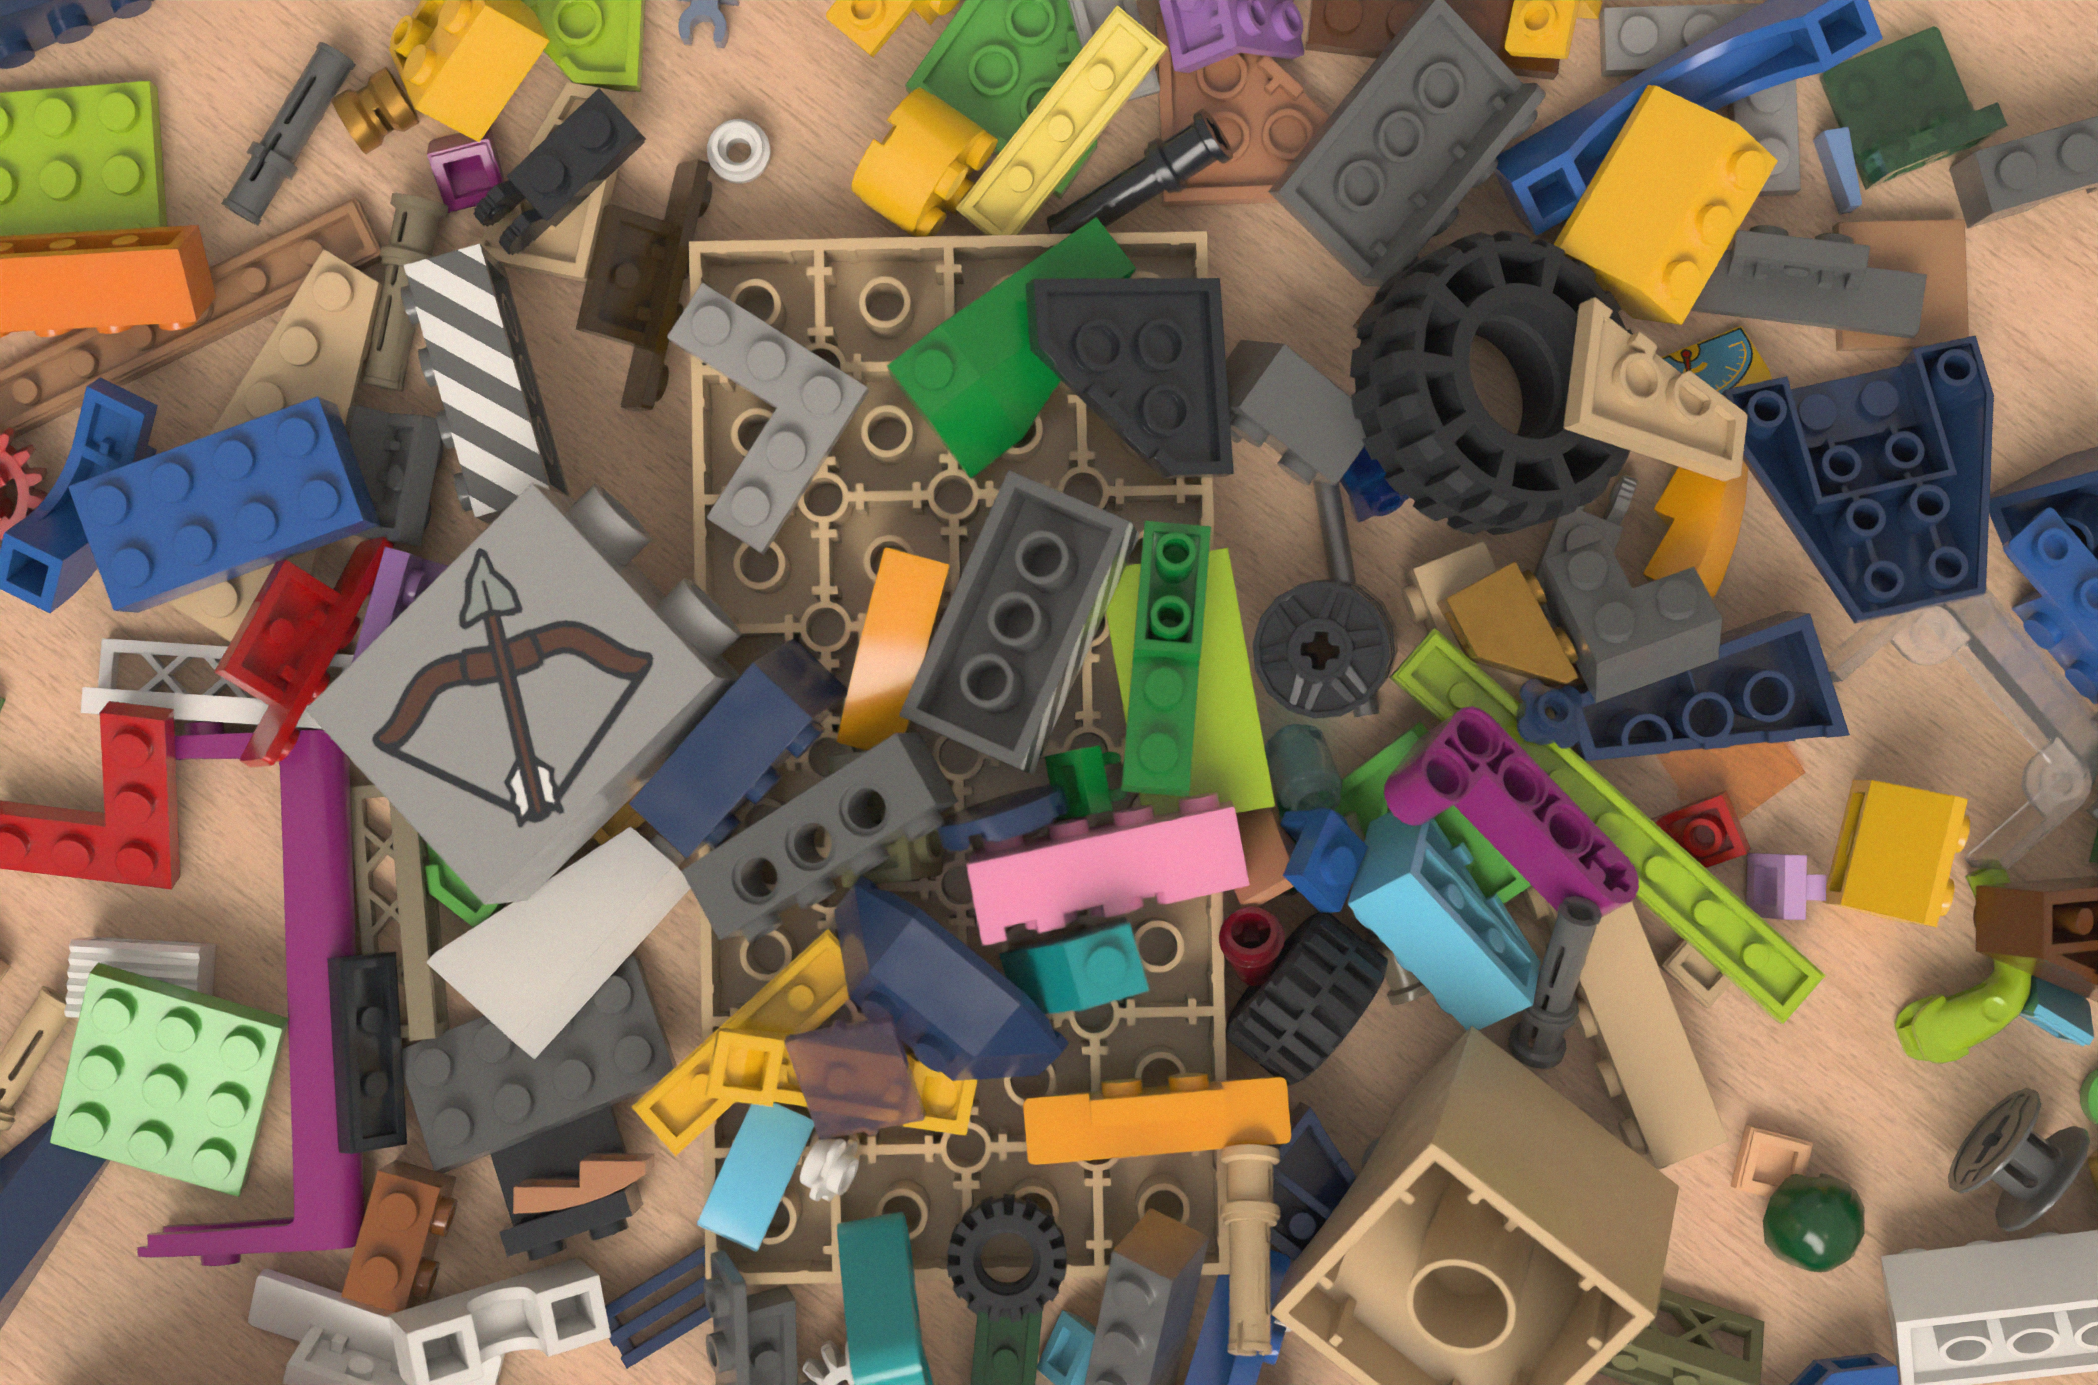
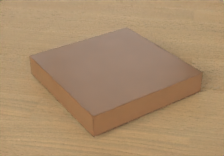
[1832,219,1969,351]

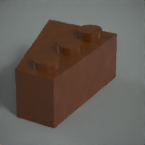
[1973,876,2098,1002]

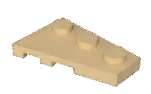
[471,82,634,282]
[1564,297,1748,481]

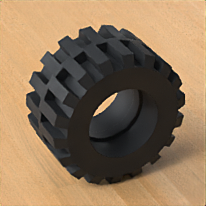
[1226,912,1388,1086]

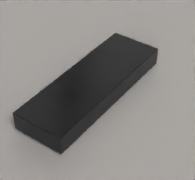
[327,952,407,1154]

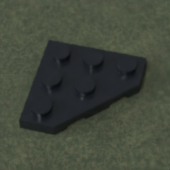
[1025,278,1234,479]

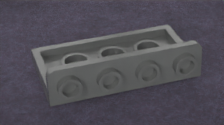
[1268,0,1546,287]

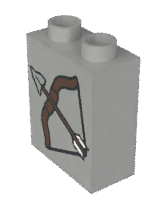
[306,483,741,905]

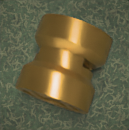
[331,67,420,154]

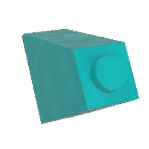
[999,917,1149,1014]

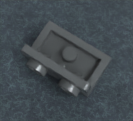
[345,405,444,546]

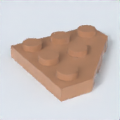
[1155,13,1330,207]

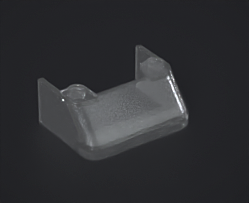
[1825,586,2098,870]

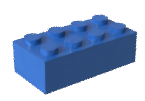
[68,396,381,613]

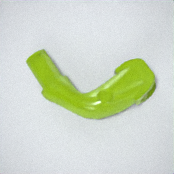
[1894,863,2032,1064]

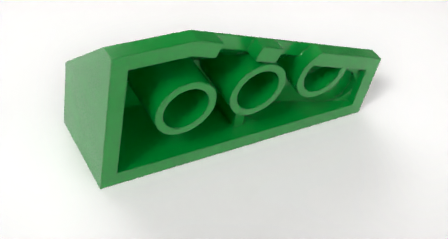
[887,217,1136,480]

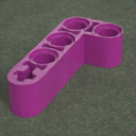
[1384,706,1639,917]

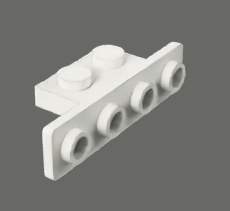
[248,1268,505,1385]

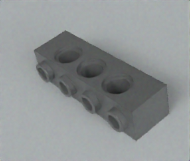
[681,732,958,943]

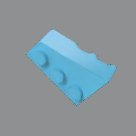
[1348,811,1541,1030]

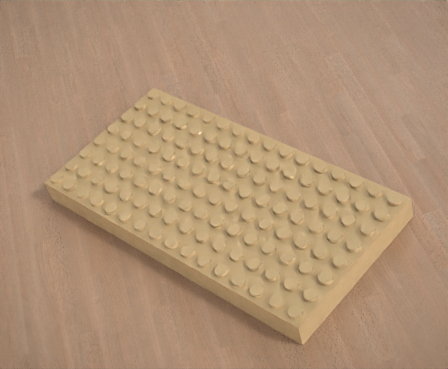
[689,231,1230,1285]

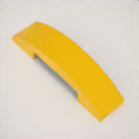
[705,1028,977,1135]

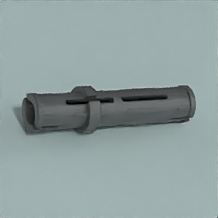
[221,42,356,226]

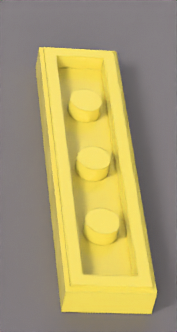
[956,5,1168,235]

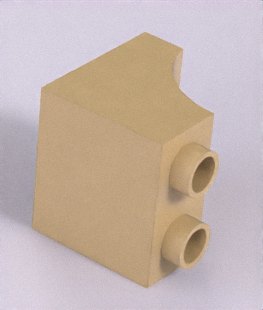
[1270,1026,1679,1385]

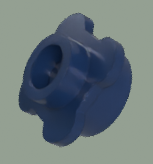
[1516,679,1583,749]

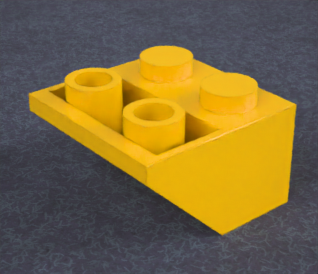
[388,0,550,142]
[1822,780,1970,928]

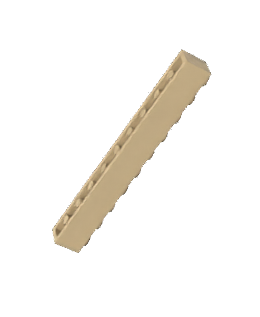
[1401,540,1729,1170]

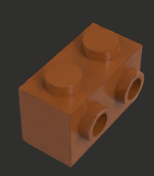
[341,1160,458,1312]

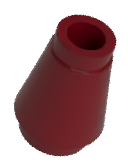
[1219,907,1285,986]

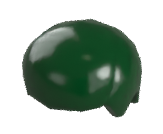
[1763,1173,1865,1272]

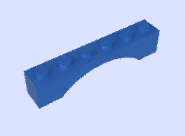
[1494,0,1883,236]

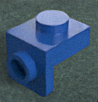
[1280,807,1368,913]

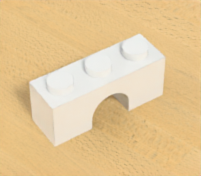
[388,1258,611,1385]

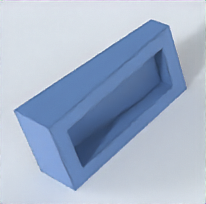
[1813,127,1862,214]

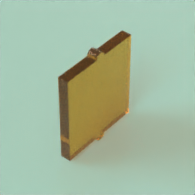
[1655,731,1806,820]

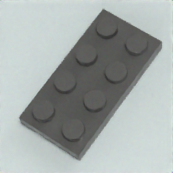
[402,956,677,1174]

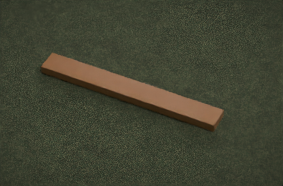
[0,198,382,438]

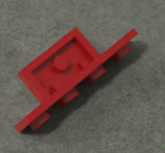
[214,536,394,768]

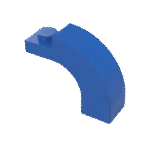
[0,377,158,613]

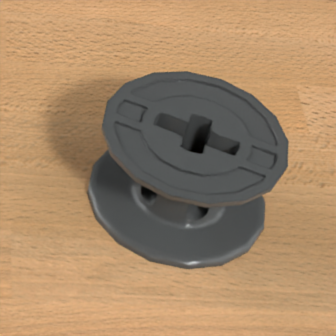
[1948,1088,2090,1232]

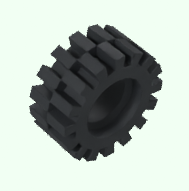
[947,1194,1067,1323]

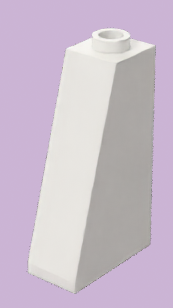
[426,826,690,1059]

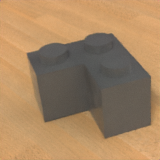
[1226,340,1366,486]
[1544,538,1722,703]

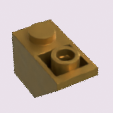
[1437,561,1578,686]

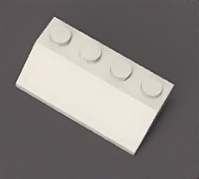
[1881,1230,2098,1385]

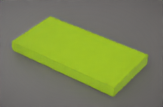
[1106,548,1275,816]

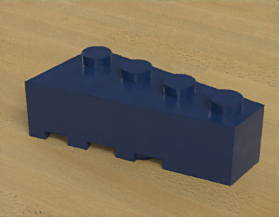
[1570,611,1850,761]

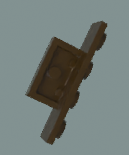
[575,159,712,411]

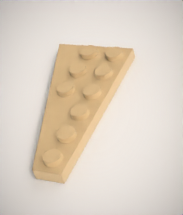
[167,249,383,642]

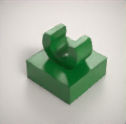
[1044,745,1127,821]

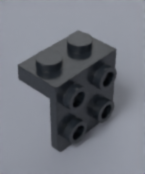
[490,1106,643,1261]

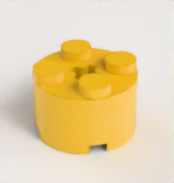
[851,87,998,237]

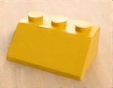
[1553,85,1778,325]

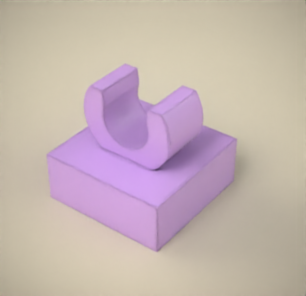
[1746,853,1827,920]

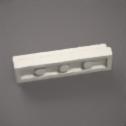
[81,638,354,729]

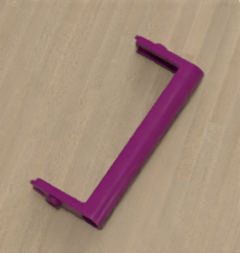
[137,722,365,1266]

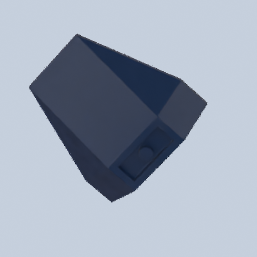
[1722,335,1994,624]

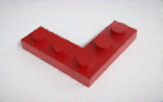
[0,701,180,890]

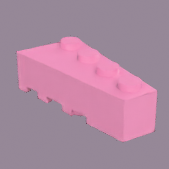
[967,792,1249,945]

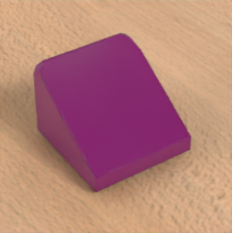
[427,128,505,213]

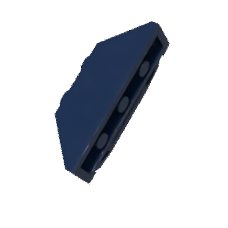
[834,875,1069,1081]

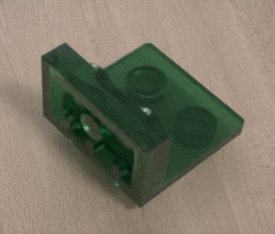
[1819,27,2008,190]

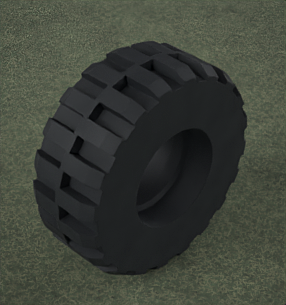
[1350,231,1633,535]

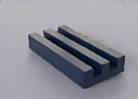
[605,1244,711,1369]

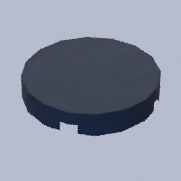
[937,784,1070,851]

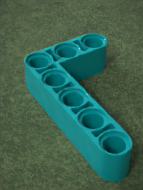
[837,1211,934,1385]

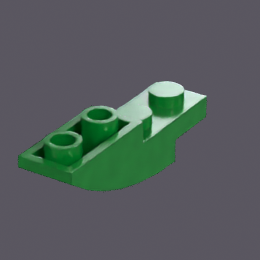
[1121,521,1211,797]

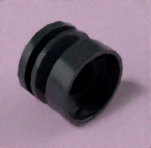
[1252,578,1398,719]

